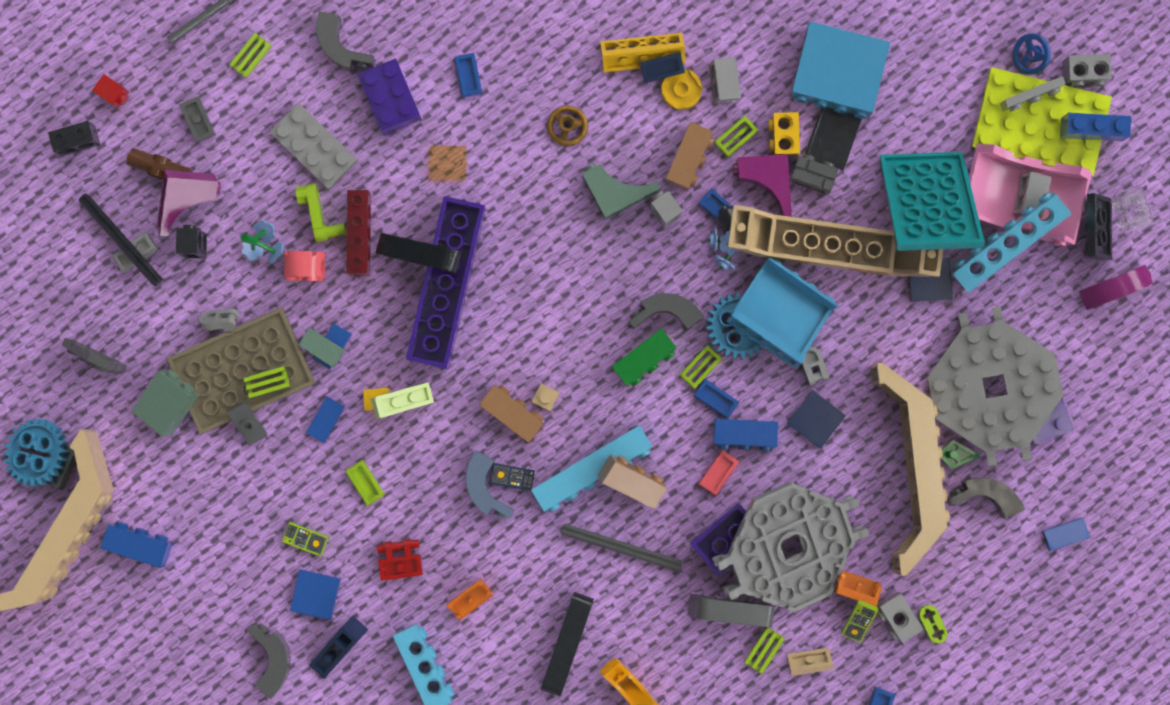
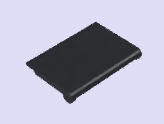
[805,107,862,171]

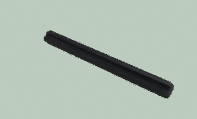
[79,194,163,286]

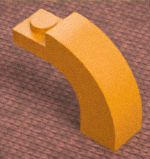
[599,657,660,705]

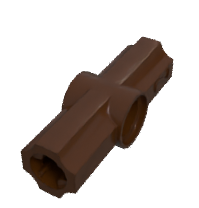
[126,148,192,180]

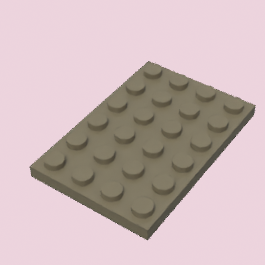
[167,307,316,435]

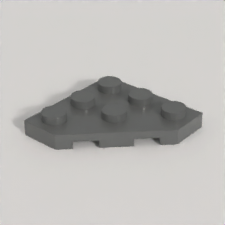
[62,338,127,374]

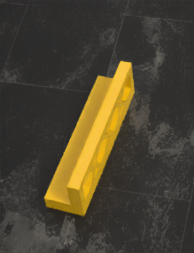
[600,33,685,73]

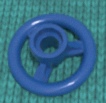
[1012,33,1051,75]

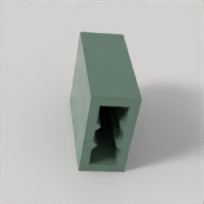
[132,370,199,437]

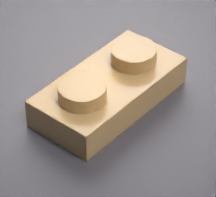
[787,647,833,676]

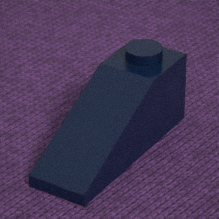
[309,616,368,679]

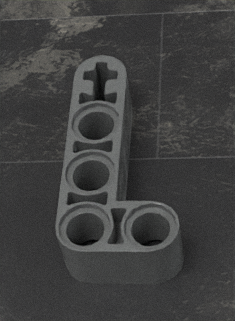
[687,594,775,627]

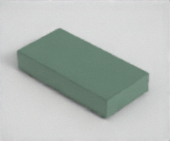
[299,328,346,368]

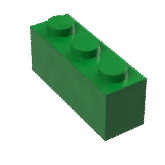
[612,328,677,387]

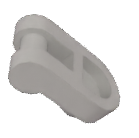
[199,309,239,331]
[801,346,830,386]

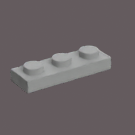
[1000,76,1066,112]

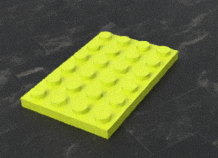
[971,67,1112,177]

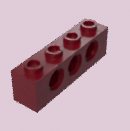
[346,190,371,276]

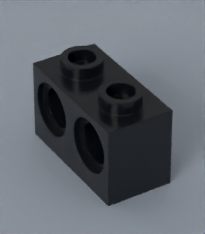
[48,121,101,156]
[176,225,207,259]

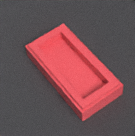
[698,450,739,496]

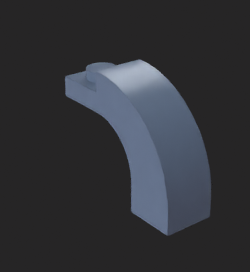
[466,450,515,519]

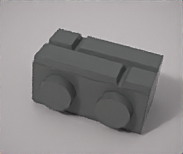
[789,154,838,195]

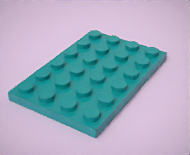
[879,152,985,251]

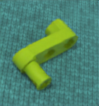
[295,183,347,243]

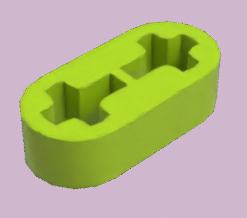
[918,604,948,644]

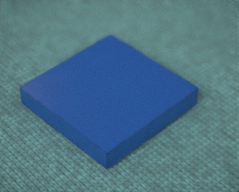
[290,569,341,620]

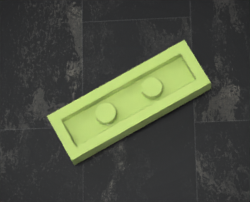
[371,382,434,419]

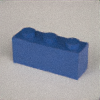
[1060,113,1131,141]
[713,419,778,451]
[100,521,173,568]

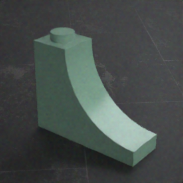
[582,164,661,220]

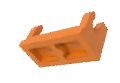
[833,570,882,607]
[446,578,494,620]

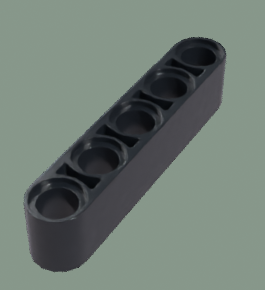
[375,233,461,273]
[541,592,594,697]

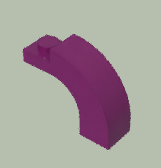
[1079,265,1153,310]

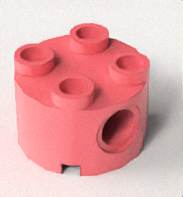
[283,251,326,281]

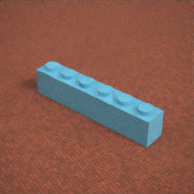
[531,425,652,513]

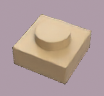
[532,383,560,411]

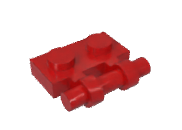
[377,538,423,581]

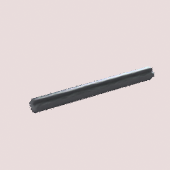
[561,524,682,571]

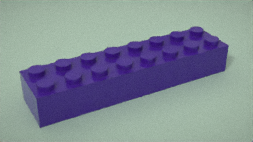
[406,196,486,370]

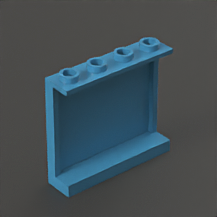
[790,21,890,119]
[726,257,838,369]

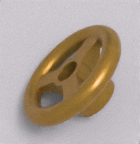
[547,105,588,146]

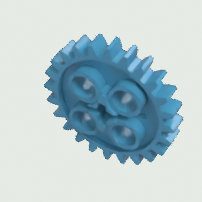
[705,292,765,360]
[3,418,69,487]

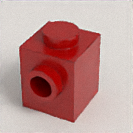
[92,74,129,109]

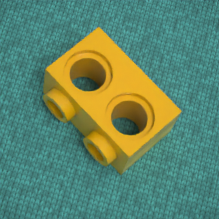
[768,112,800,157]

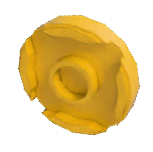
[661,69,702,110]

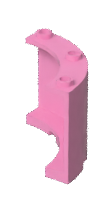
[969,144,1092,247]

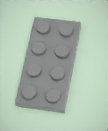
[270,103,358,190]

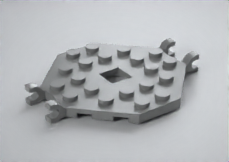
[928,306,1064,468]
[712,481,870,612]

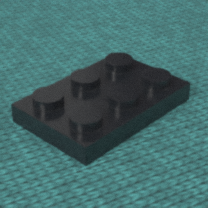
[1085,193,1112,261]

